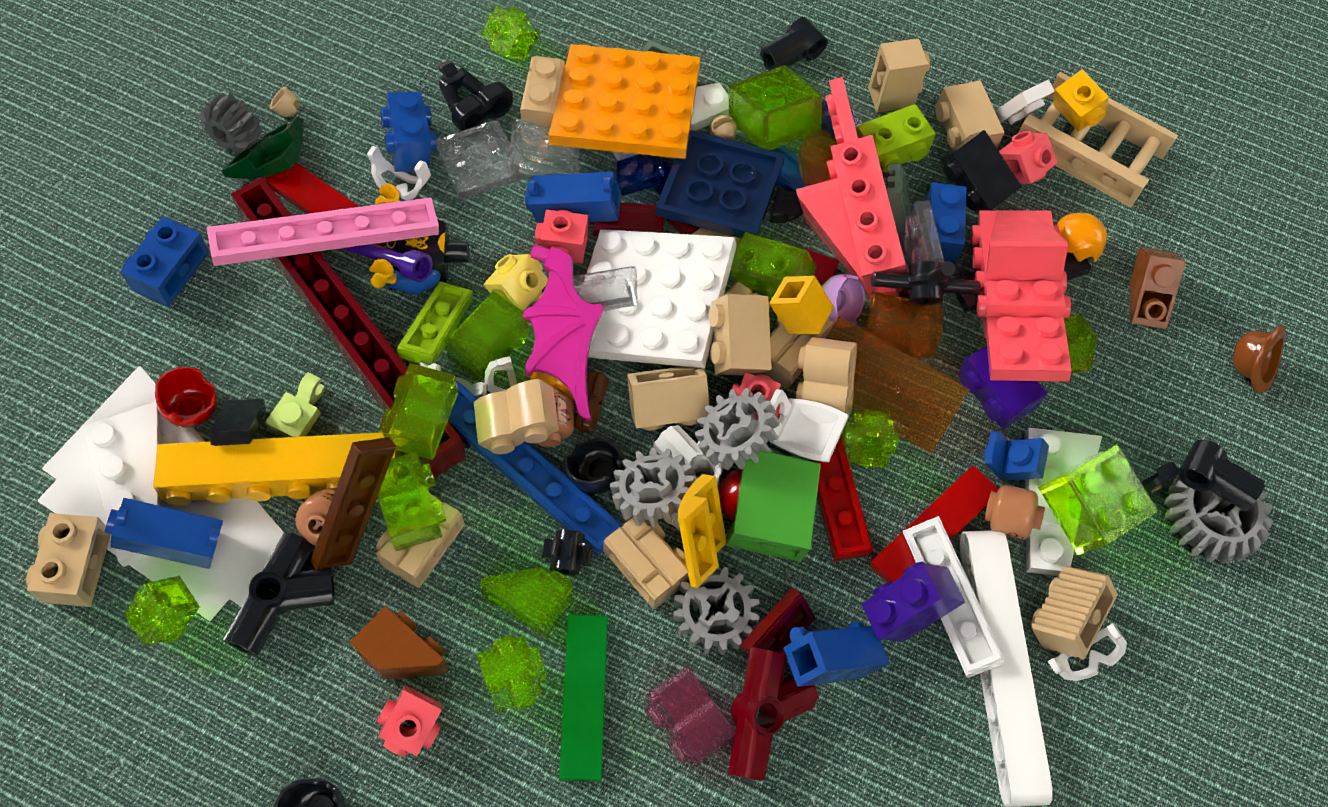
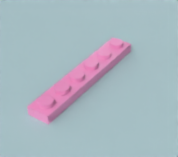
[207,198,439,266]

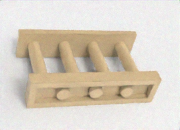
[1019,72,1178,208]

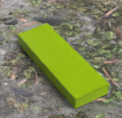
[397,281,473,365]

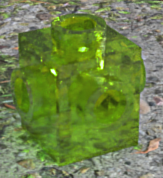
[480,6,541,61]
[842,410,899,469]
[124,575,200,646]

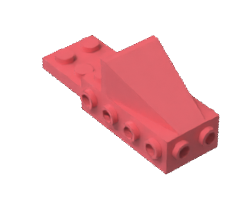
[796,77,907,301]
[971,211,1072,382]

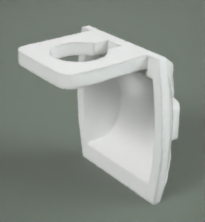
[769,389,849,462]

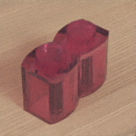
[644,666,736,769]

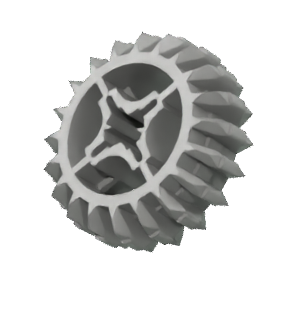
[1163,477,1274,564]

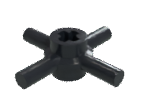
[871,261,981,306]

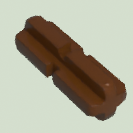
[574,372,609,433]

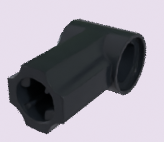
[760,17,828,73]
[1178,440,1266,511]

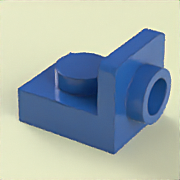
[984,431,1049,481]

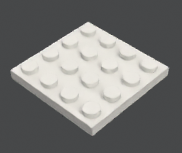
[580,229,737,368]

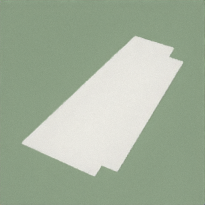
[38,366,284,621]

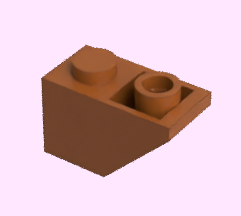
[1130,246,1186,329]
[349,606,448,679]

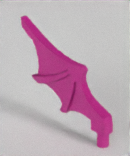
[522,244,604,421]

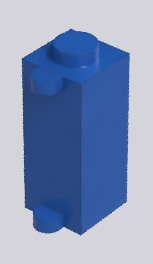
[525,172,621,223]
[105,497,223,569]
[784,622,890,687]

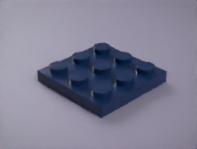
[656,130,785,242]

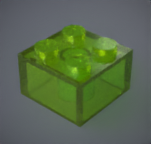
[728,65,823,150]
[1038,444,1158,555]

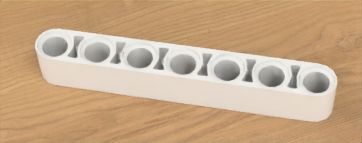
[960,530,1053,807]

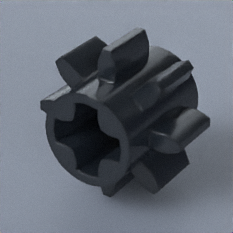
[541,529,593,576]

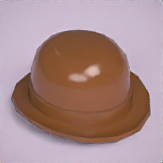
[1233,325,1287,394]

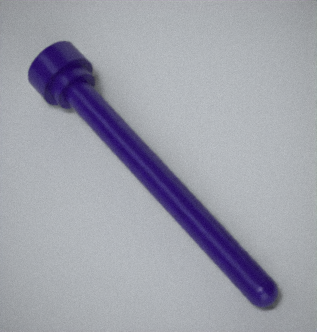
[340,244,433,282]

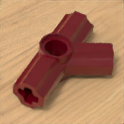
[728,647,819,781]

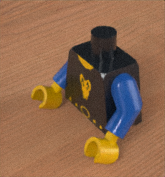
[369,183,469,295]

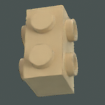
[26,513,110,607]

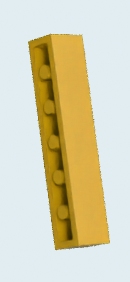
[153,432,400,506]

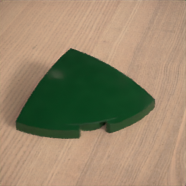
[221,116,303,179]

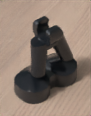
[438,60,513,135]

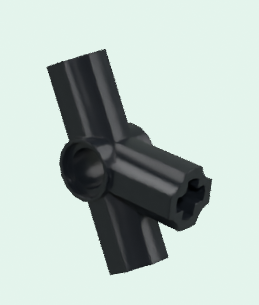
[223,532,335,657]

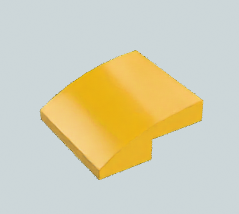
[678,474,726,588]

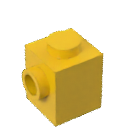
[1053,69,1109,132]
[769,276,834,334]

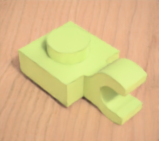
[265,372,326,437]

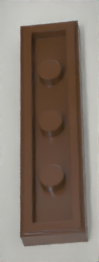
[311,437,396,570]

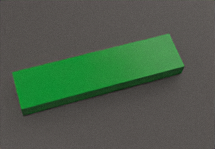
[559,614,608,783]

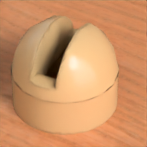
[270,87,300,117]
[709,115,737,141]

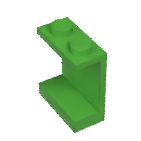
[726,451,821,562]

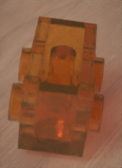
[862,291,943,359]

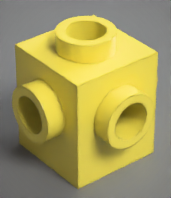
[483,254,548,311]

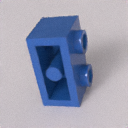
[380,92,436,172]
[120,216,209,307]

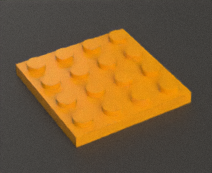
[549,44,700,159]

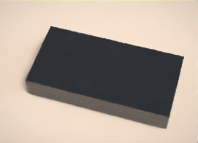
[209,399,266,446]

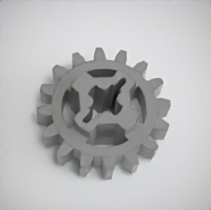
[695,388,780,470]
[610,448,695,527]
[673,567,760,655]

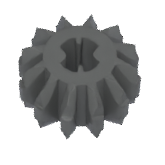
[198,93,262,153]

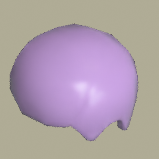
[821,274,866,329]

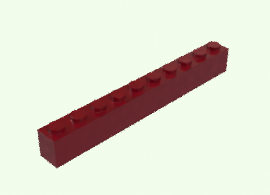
[231,177,466,479]

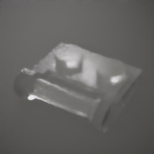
[507,118,580,176]

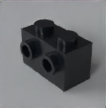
[939,129,1022,214]

